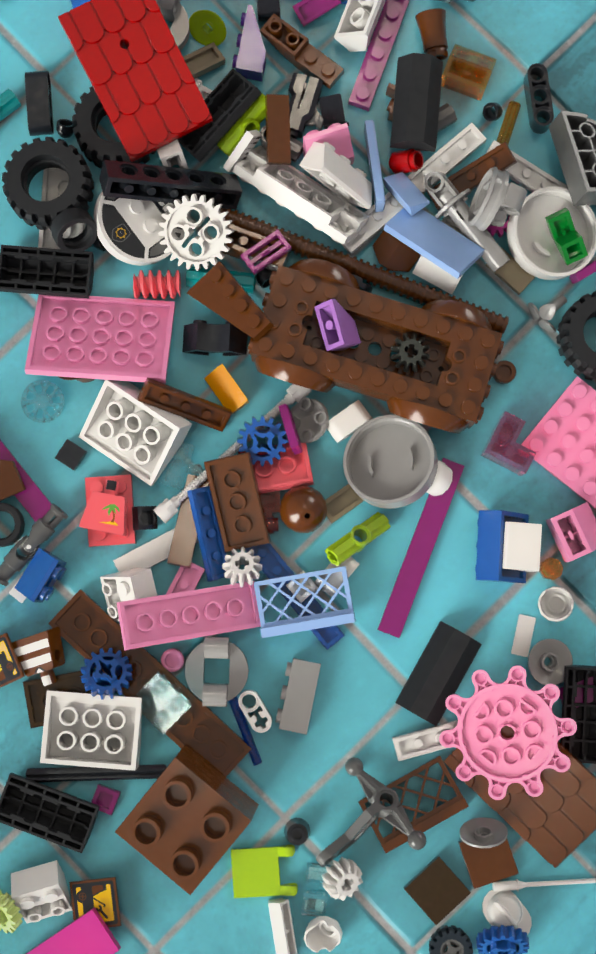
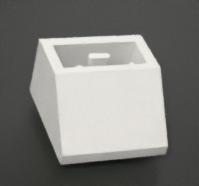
[100,568,157,621]
[11,860,72,923]

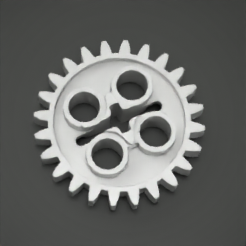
[158,194,234,271]

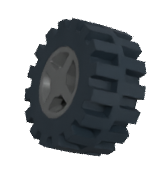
[429,925,473,954]

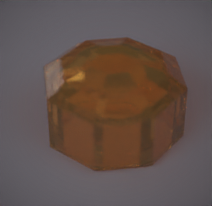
[539,557,563,580]

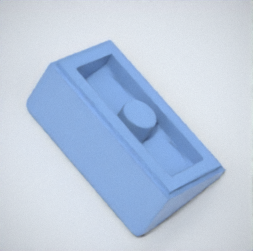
[383,172,430,216]

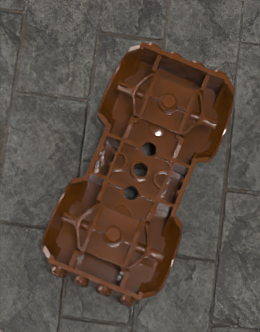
[248,259,504,434]

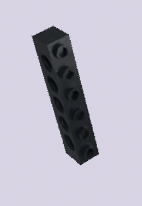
[99,160,243,210]

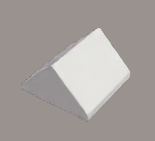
[502,522,542,572]

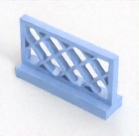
[253,566,356,638]

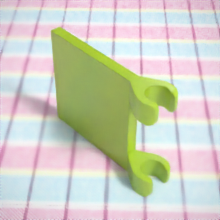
[231,844,298,898]

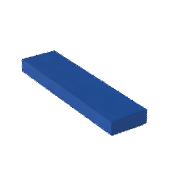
[187,486,226,582]

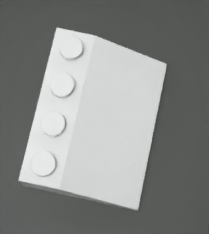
[79,380,192,486]
[40,690,142,771]

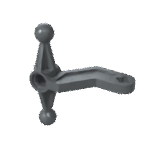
[316,757,427,867]

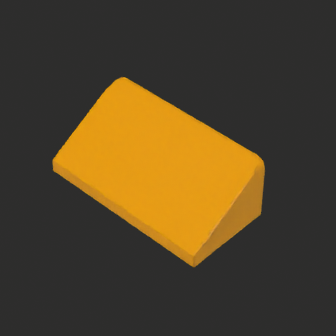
[204,364,249,415]

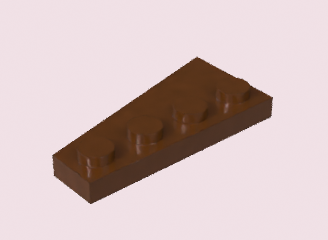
[187,261,274,341]

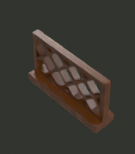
[358,756,469,853]

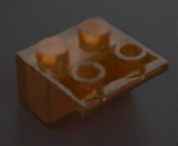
[441,44,497,101]

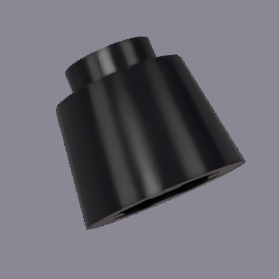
[284,818,310,845]

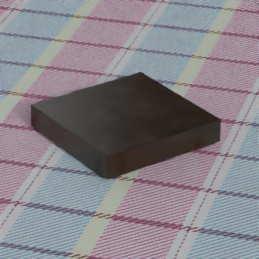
[403,856,471,925]

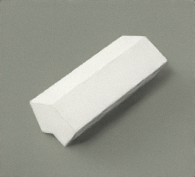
[268,898,297,954]

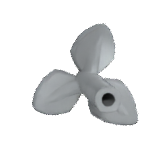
[528,295,567,333]

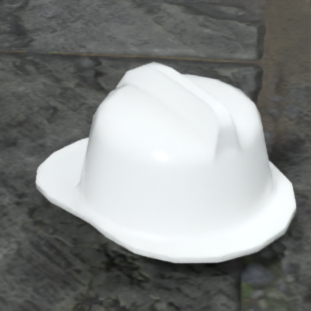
[482,890,532,935]

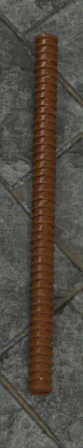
[209,208,509,334]

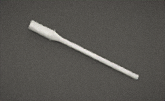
[492,878,596,892]

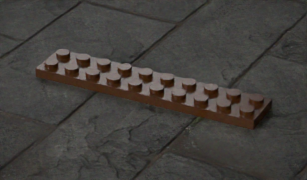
[48,589,252,777]

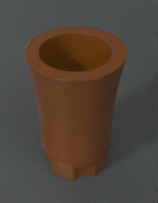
[415,8,448,60]

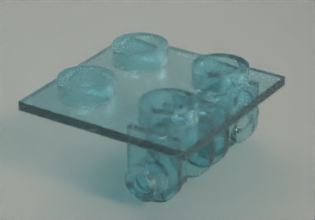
[134,672,192,734]

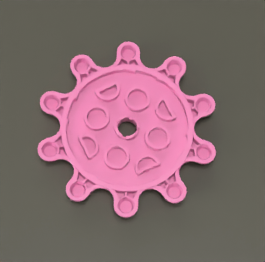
[439,665,577,800]

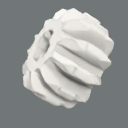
[222,547,262,588]
[322,857,363,901]

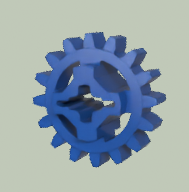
[237,415,288,466]
[80,648,133,700]
[476,925,529,954]

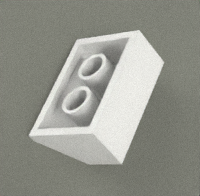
[334,0,385,52]
[299,142,372,209]

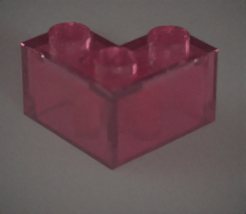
[481,411,536,476]

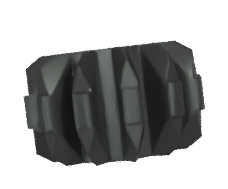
[390,333,430,372]

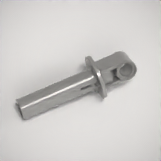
[423,171,510,272]

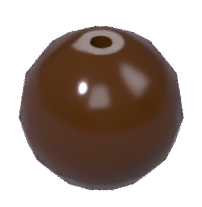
[280,485,327,533]

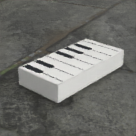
[223,130,262,172]

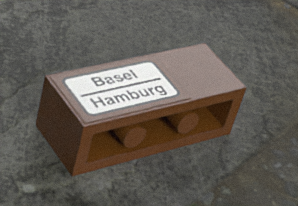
[222,224,290,272]

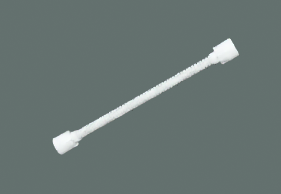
[153,384,312,524]

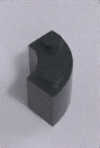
[182,320,248,356]

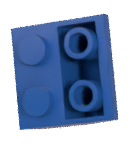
[15,548,67,603]

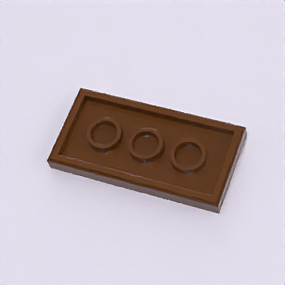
[204,452,271,552]

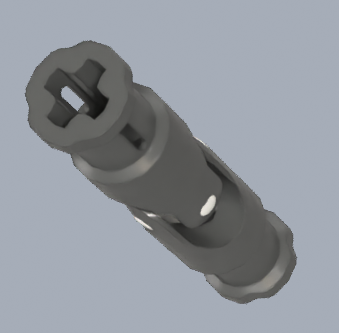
[0,503,68,586]

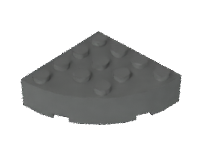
[548,111,596,206]

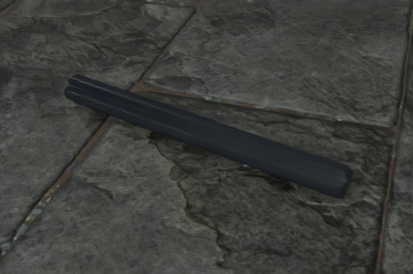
[26,764,166,782]

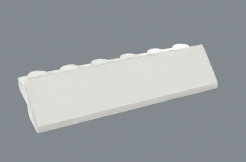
[232,145,370,245]

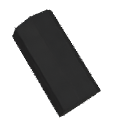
[390,53,443,152]
[178,69,261,163]
[0,245,94,298]
[395,621,482,726]
[560,665,596,764]
[0,773,100,853]

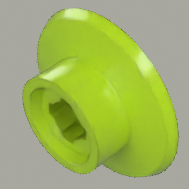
[188,10,227,46]

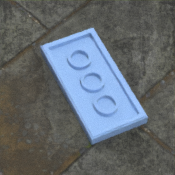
[384,208,485,279]

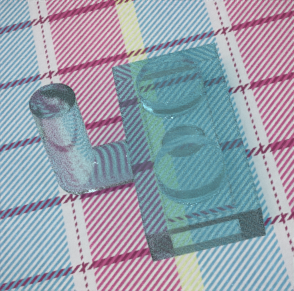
[159,442,204,490]

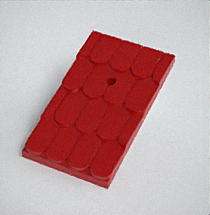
[58,0,213,162]

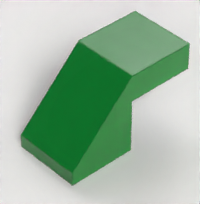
[545,207,588,265]

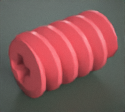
[133,270,181,299]

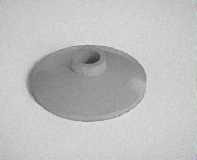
[528,639,573,685]
[460,818,508,848]

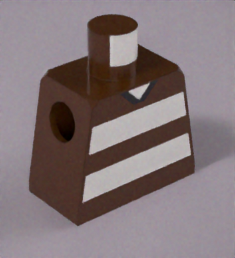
[11,626,65,686]

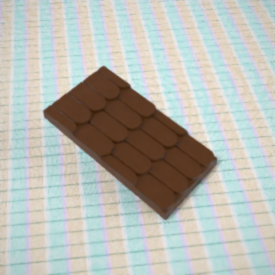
[443,725,596,868]

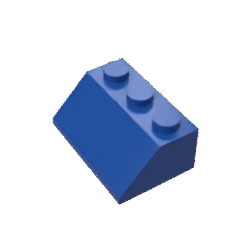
[475,510,529,583]

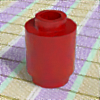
[389,149,424,174]

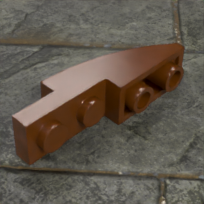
[260,14,344,89]

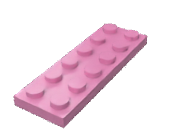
[117,581,261,651]

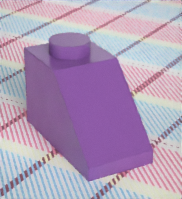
[314,299,361,351]

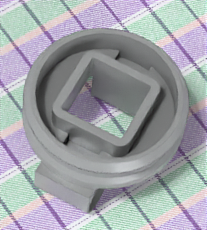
[156,0,190,51]
[467,167,527,231]
[185,637,249,707]

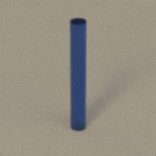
[229,696,262,766]

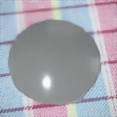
[291,397,329,443]

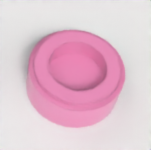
[161,648,185,672]

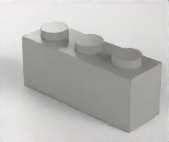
[275,658,321,735]

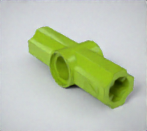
[217,93,266,157]
[325,512,391,566]

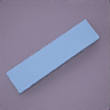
[364,120,385,212]

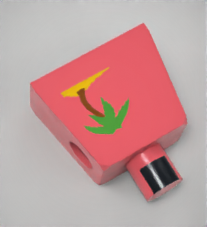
[79,480,128,536]

